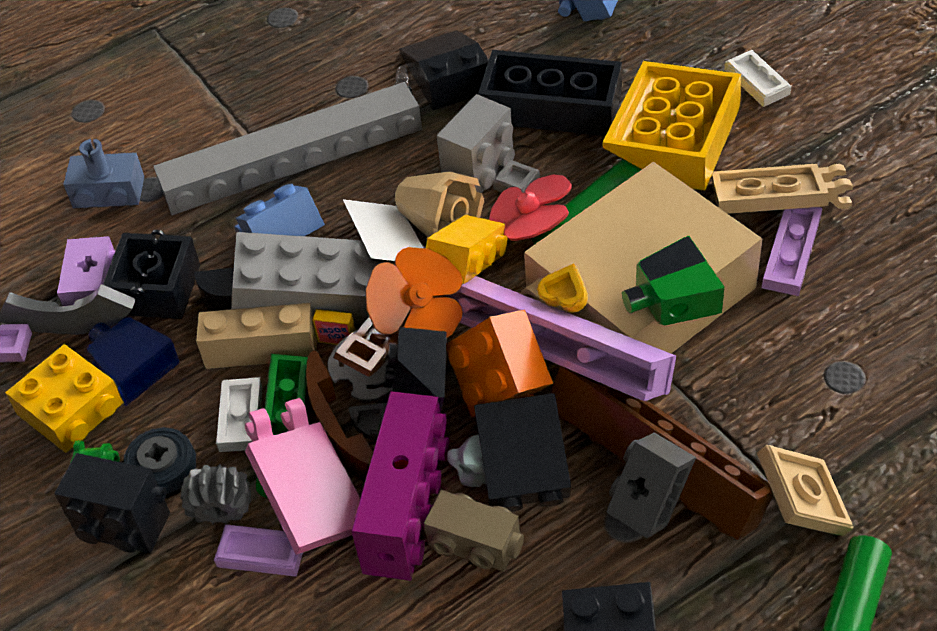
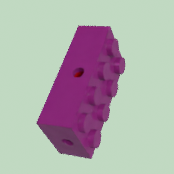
[352,391,450,581]

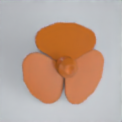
[365,247,463,338]

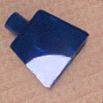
[87,317,180,406]

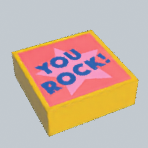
[312,309,355,345]

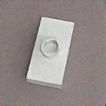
[724,50,791,107]

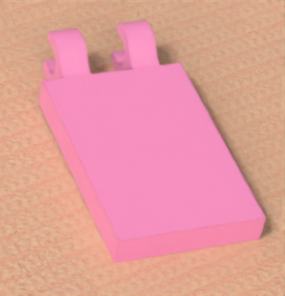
[245,398,360,555]

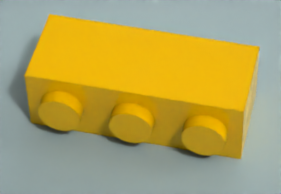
[426,215,508,284]

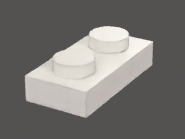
[216,377,262,452]

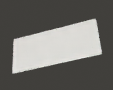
[343,199,423,261]

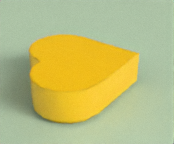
[537,263,588,313]

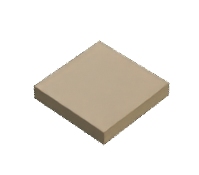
[757,445,853,536]

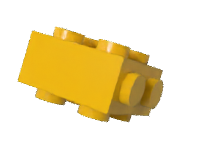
[5,344,123,453]

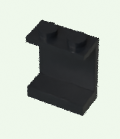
[474,393,571,512]

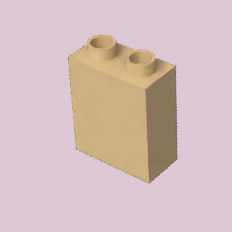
[520,162,762,353]

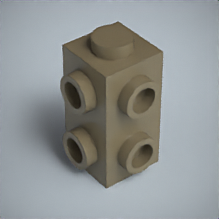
[424,490,524,572]

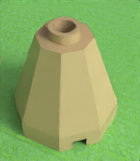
[395,172,484,237]

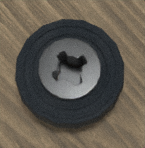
[124,427,196,494]

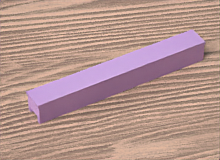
[432,276,676,401]

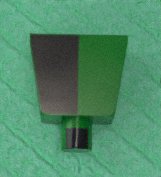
[622,236,725,326]

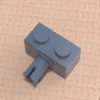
[63,139,144,208]

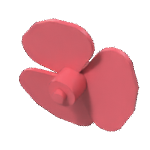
[489,174,572,241]

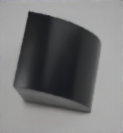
[194,268,234,311]

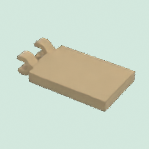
[712,164,853,214]

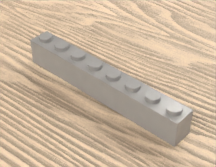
[154,82,422,215]

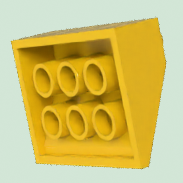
[603,61,741,191]

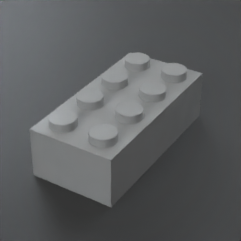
[231,232,383,324]

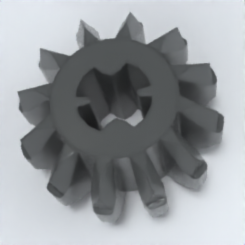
[181,464,251,525]

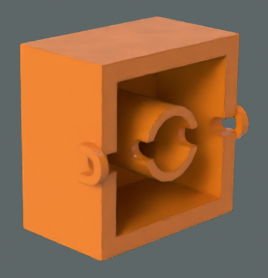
[446,309,553,418]

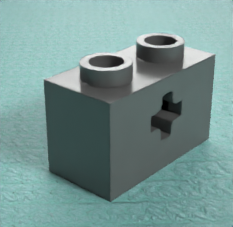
[606,432,696,538]

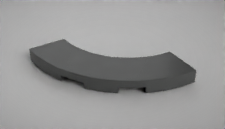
[0,285,136,335]

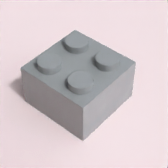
[437,94,515,193]

